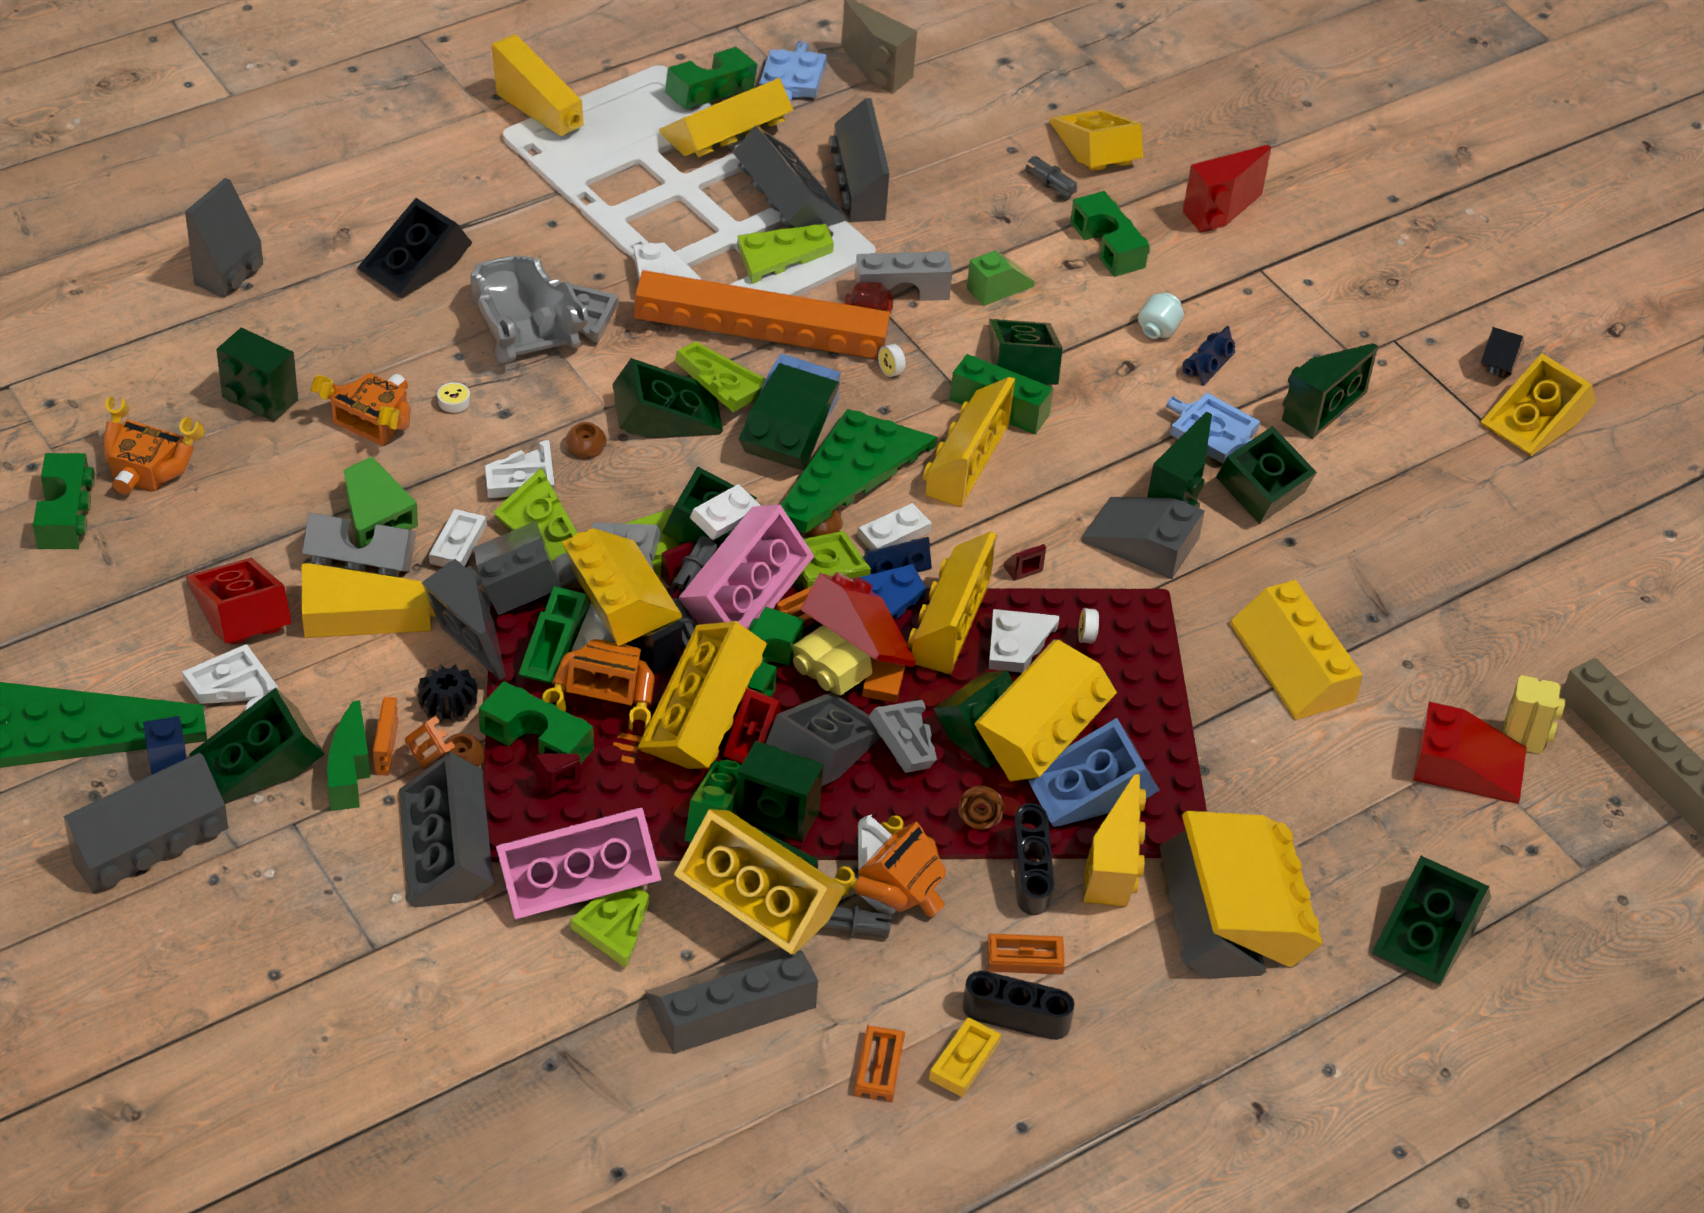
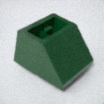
[933,670,1013,768]

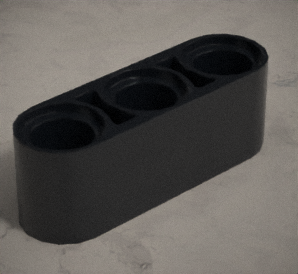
[1011,803,1054,915]
[962,971,1075,1040]

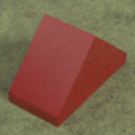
[723,688,781,763]

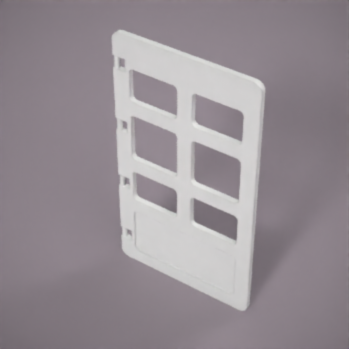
[503,65,876,333]

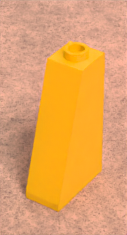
[491,34,584,136]
[301,563,436,638]

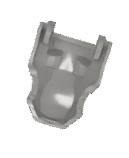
[470,255,589,365]

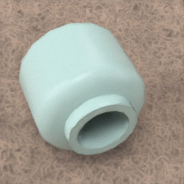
[1138,292,1184,339]

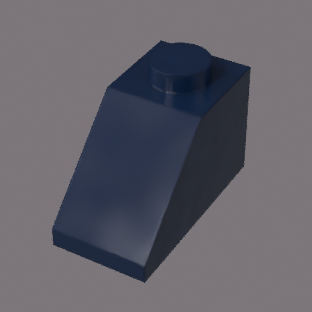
[143,716,187,775]

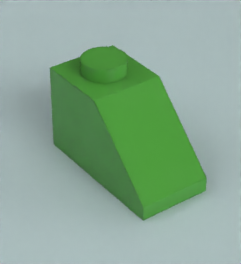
[967,250,1035,306]

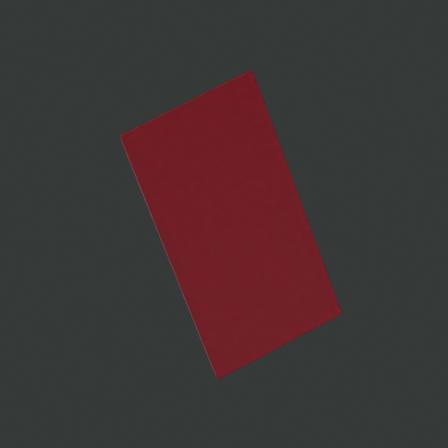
[484,588,1207,862]

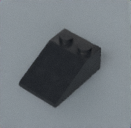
[357,198,472,298]

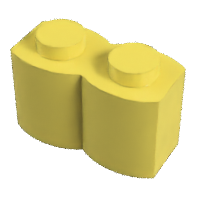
[792,625,873,695]

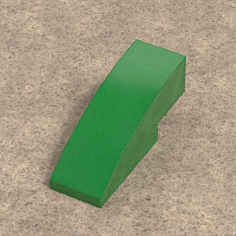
[519,586,590,685]
[327,700,370,811]

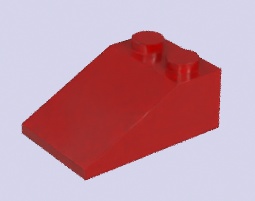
[1183,144,1271,233]
[186,557,292,644]
[801,572,916,667]
[1413,701,1527,804]

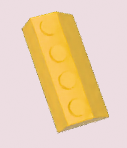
[659,78,794,158]
[923,377,1015,508]
[562,528,682,646]
[908,531,997,675]
[1230,579,1363,720]
[638,621,767,769]
[974,640,1117,781]
[674,809,846,955]

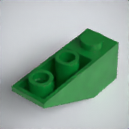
[684,760,741,842]

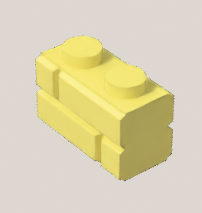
[1502,675,1565,754]

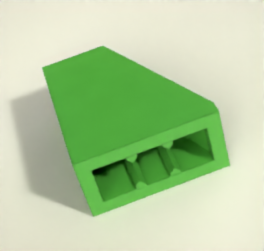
[343,456,418,549]

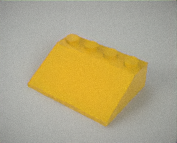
[1182,811,1323,968]

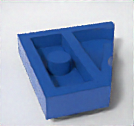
[852,564,926,619]

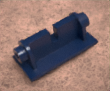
[1182,326,1236,386]
[862,537,932,575]

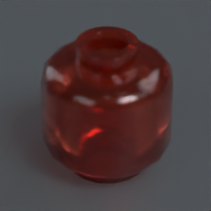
[845,282,893,314]

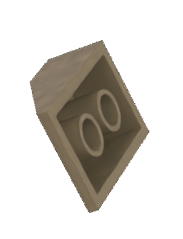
[841,0,917,94]

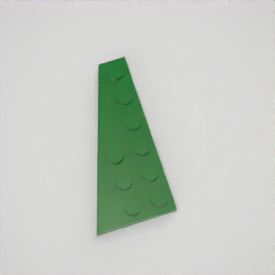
[781,409,937,533]
[0,682,207,768]

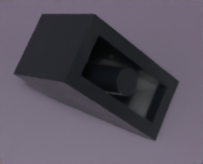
[1481,327,1524,378]

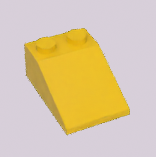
[1050,109,1143,170]
[1481,353,1596,456]

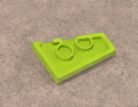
[737,224,834,284]
[675,341,766,412]
[493,468,577,561]

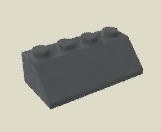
[829,98,890,222]
[733,126,848,228]
[399,752,494,907]
[63,753,228,893]
[1159,830,1266,979]
[645,948,818,1054]

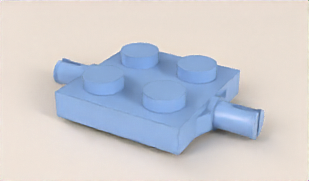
[759,41,827,103]
[1166,393,1260,464]

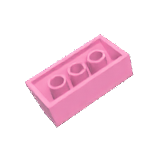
[678,504,814,629]
[496,808,661,920]

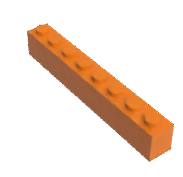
[634,270,890,360]

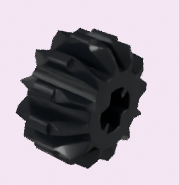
[417,664,478,724]

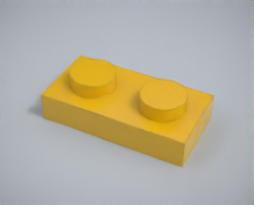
[929,1017,1002,1097]

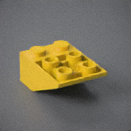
[1083,774,1146,907]

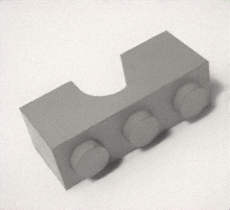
[854,251,952,303]
[302,513,417,577]

